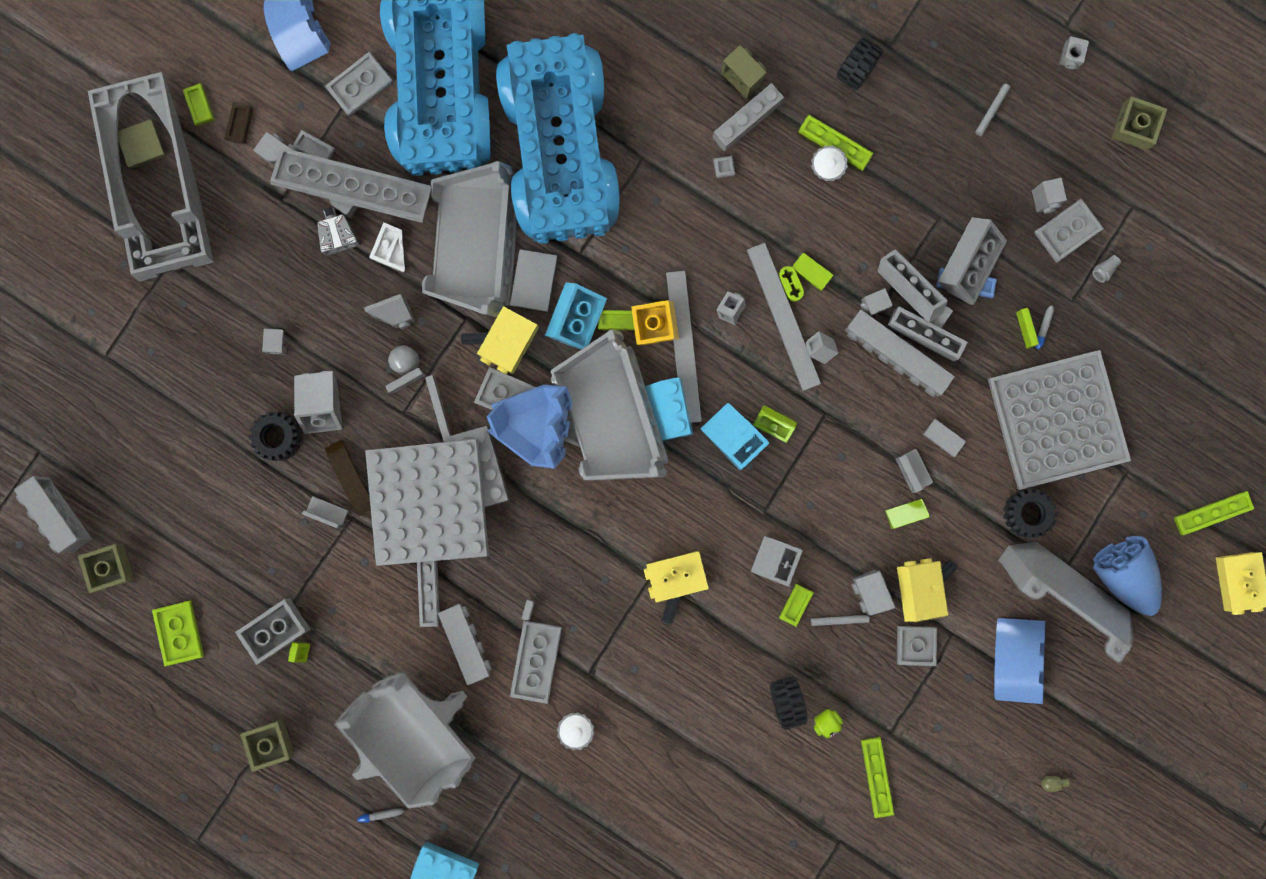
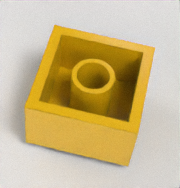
[631,300,679,345]

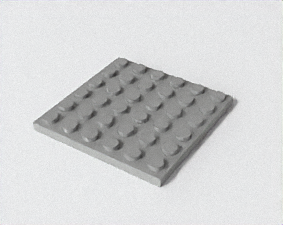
[988,350,1131,490]
[365,439,489,566]

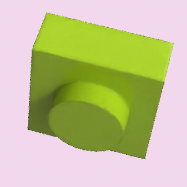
[288,642,310,663]

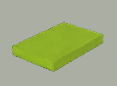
[152,600,204,667]

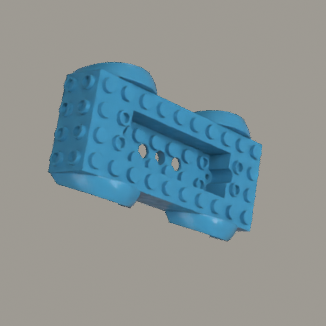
[380,0,490,176]
[496,33,619,244]

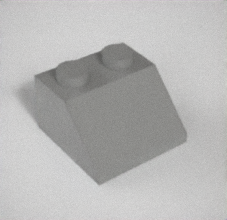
[851,570,895,615]

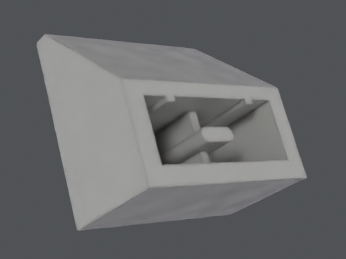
[750,536,803,587]

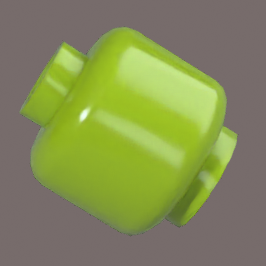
[813,709,843,738]

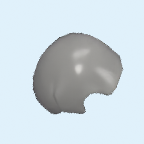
[388,345,420,375]

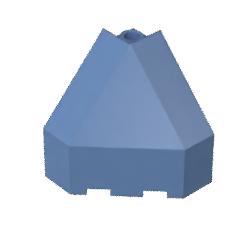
[487,385,573,468]

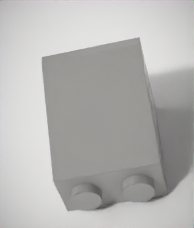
[294,371,342,434]

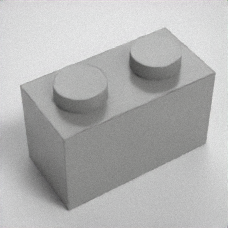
[1032,178,1067,214]

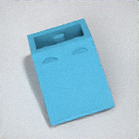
[701,403,769,470]

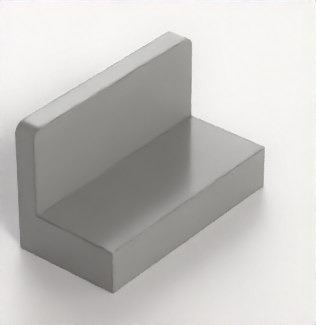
[895,449,933,493]
[302,496,349,528]

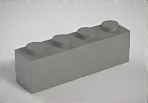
[713,83,784,152]
[878,249,947,323]
[886,307,968,362]
[438,603,492,685]

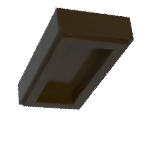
[224,103,253,145]

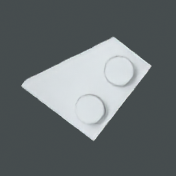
[369,223,405,273]

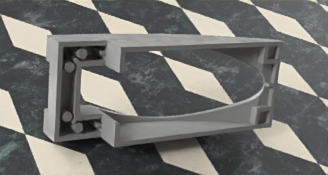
[88,72,213,282]

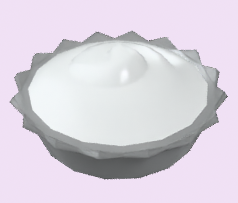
[811,145,848,181]
[557,712,595,751]

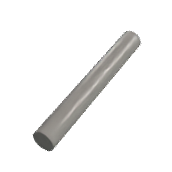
[975,84,1010,136]
[811,615,869,626]

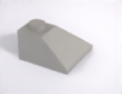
[364,294,414,329]

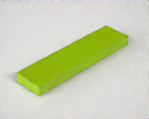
[798,115,873,171]
[1174,491,1254,536]
[861,736,894,818]

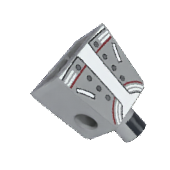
[318,207,360,256]

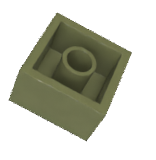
[721,45,767,99]
[1112,96,1167,150]
[78,544,134,593]
[240,718,295,772]

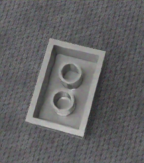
[235,598,311,665]

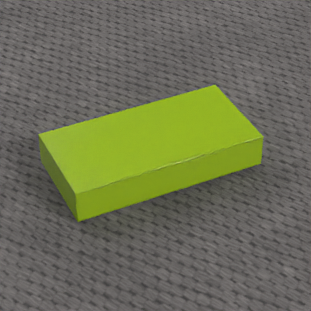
[183,84,214,126]
[792,253,833,291]
[1016,308,1039,348]
[598,310,635,331]
[779,584,813,627]

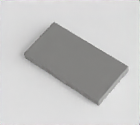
[510,620,562,704]

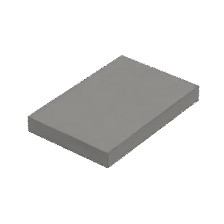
[325,52,394,117]
[1034,199,1104,263]
[510,249,557,312]

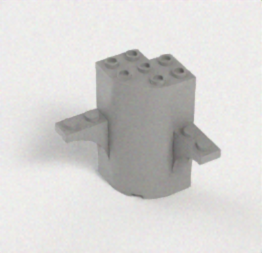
[335,673,475,808]

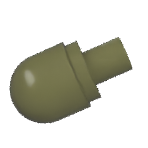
[1041,776,1070,792]

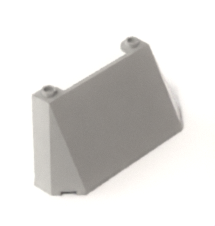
[422,161,517,317]
[551,329,668,481]
[998,542,1134,663]

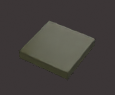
[118,119,166,169]

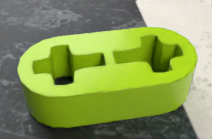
[778,266,804,302]

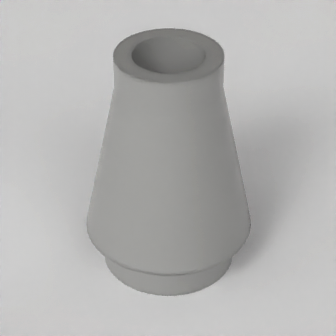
[1093,255,1121,282]

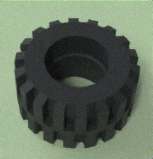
[836,37,883,91]
[248,412,302,461]
[1003,489,1058,538]
[770,676,808,730]

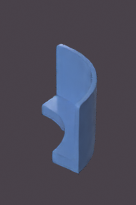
[264,0,331,71]
[994,618,1045,704]

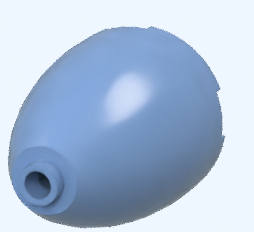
[1093,536,1162,616]

